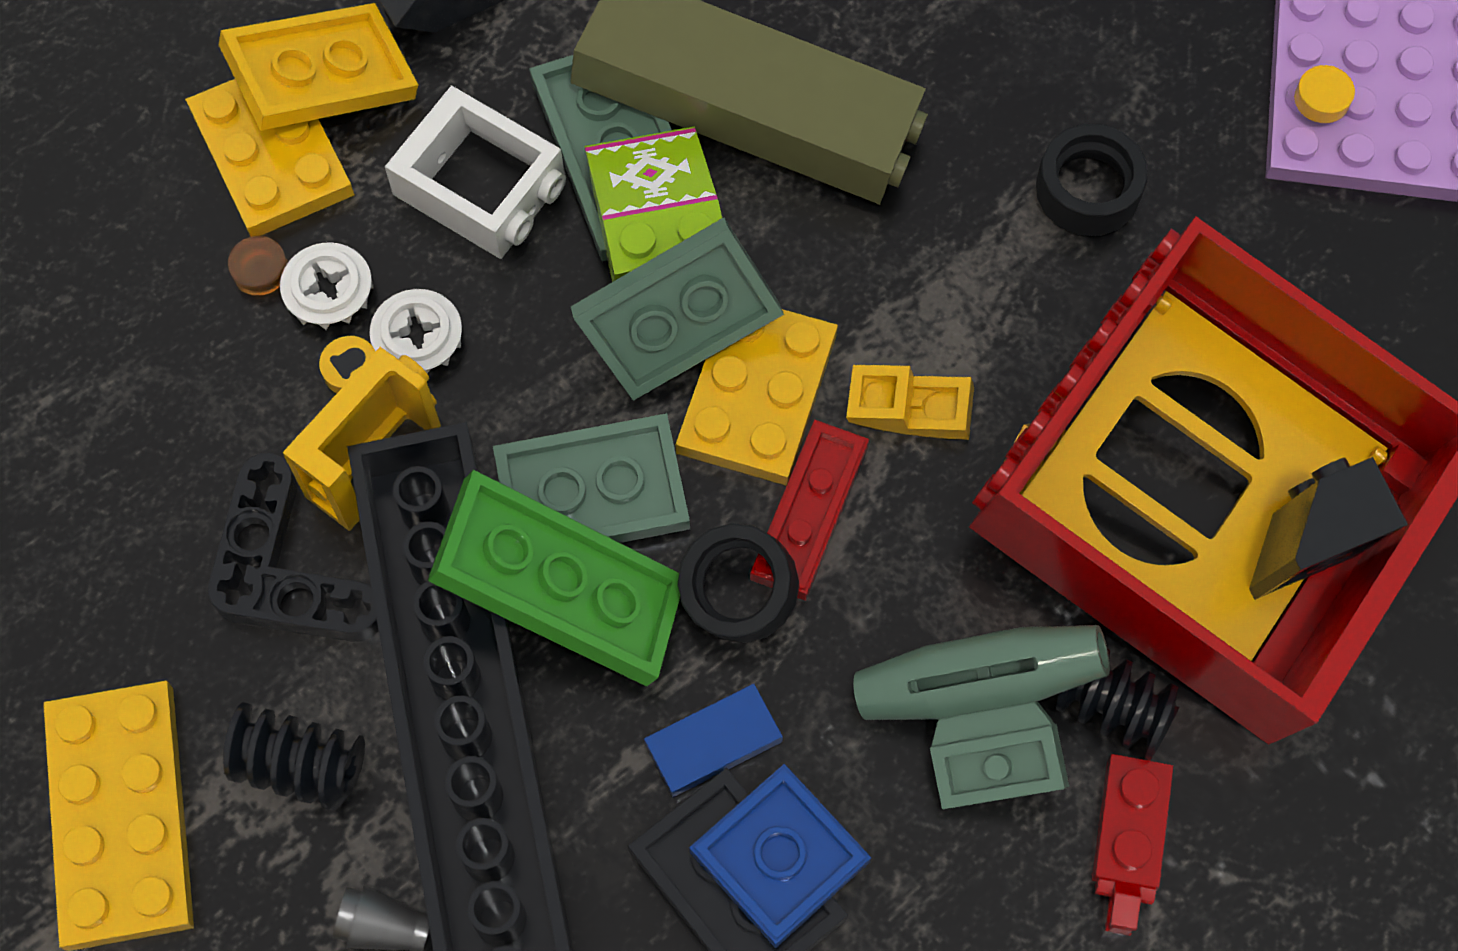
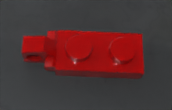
[1092,754,1173,936]

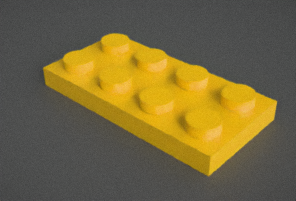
[44,681,194,951]

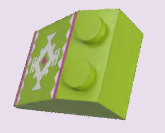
[584,126,722,282]

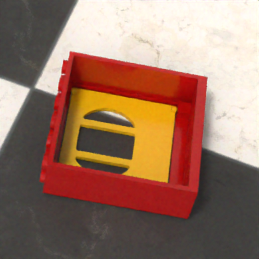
[969,217,1458,745]

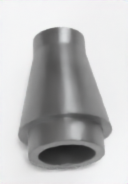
[333,885,429,951]

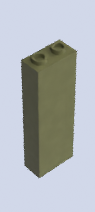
[570,0,928,205]

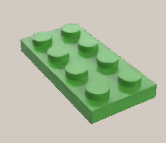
[428,469,680,686]

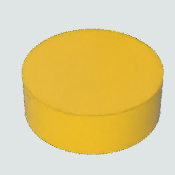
[1294,65,1355,123]

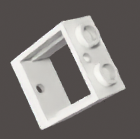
[385,85,566,259]

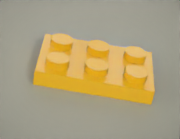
[219,3,418,131]
[186,79,355,239]
[675,309,838,486]

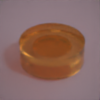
[228,236,288,295]

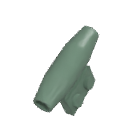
[853,625,1110,809]

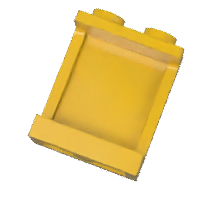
[282,346,441,531]

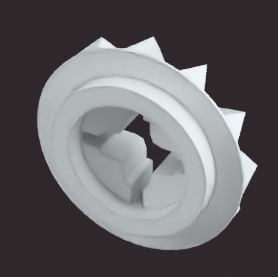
[280,243,373,330]
[370,289,463,374]

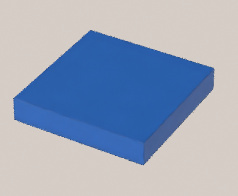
[689,764,871,948]

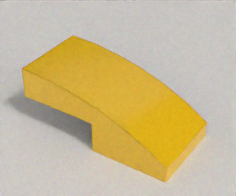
[846,365,974,440]

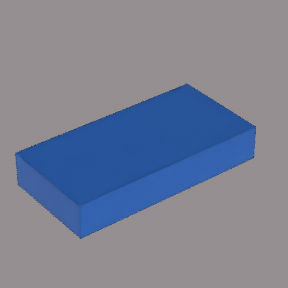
[644,684,783,798]

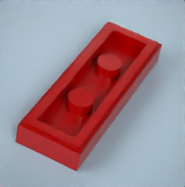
[750,419,869,601]

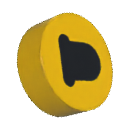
[319,336,375,394]

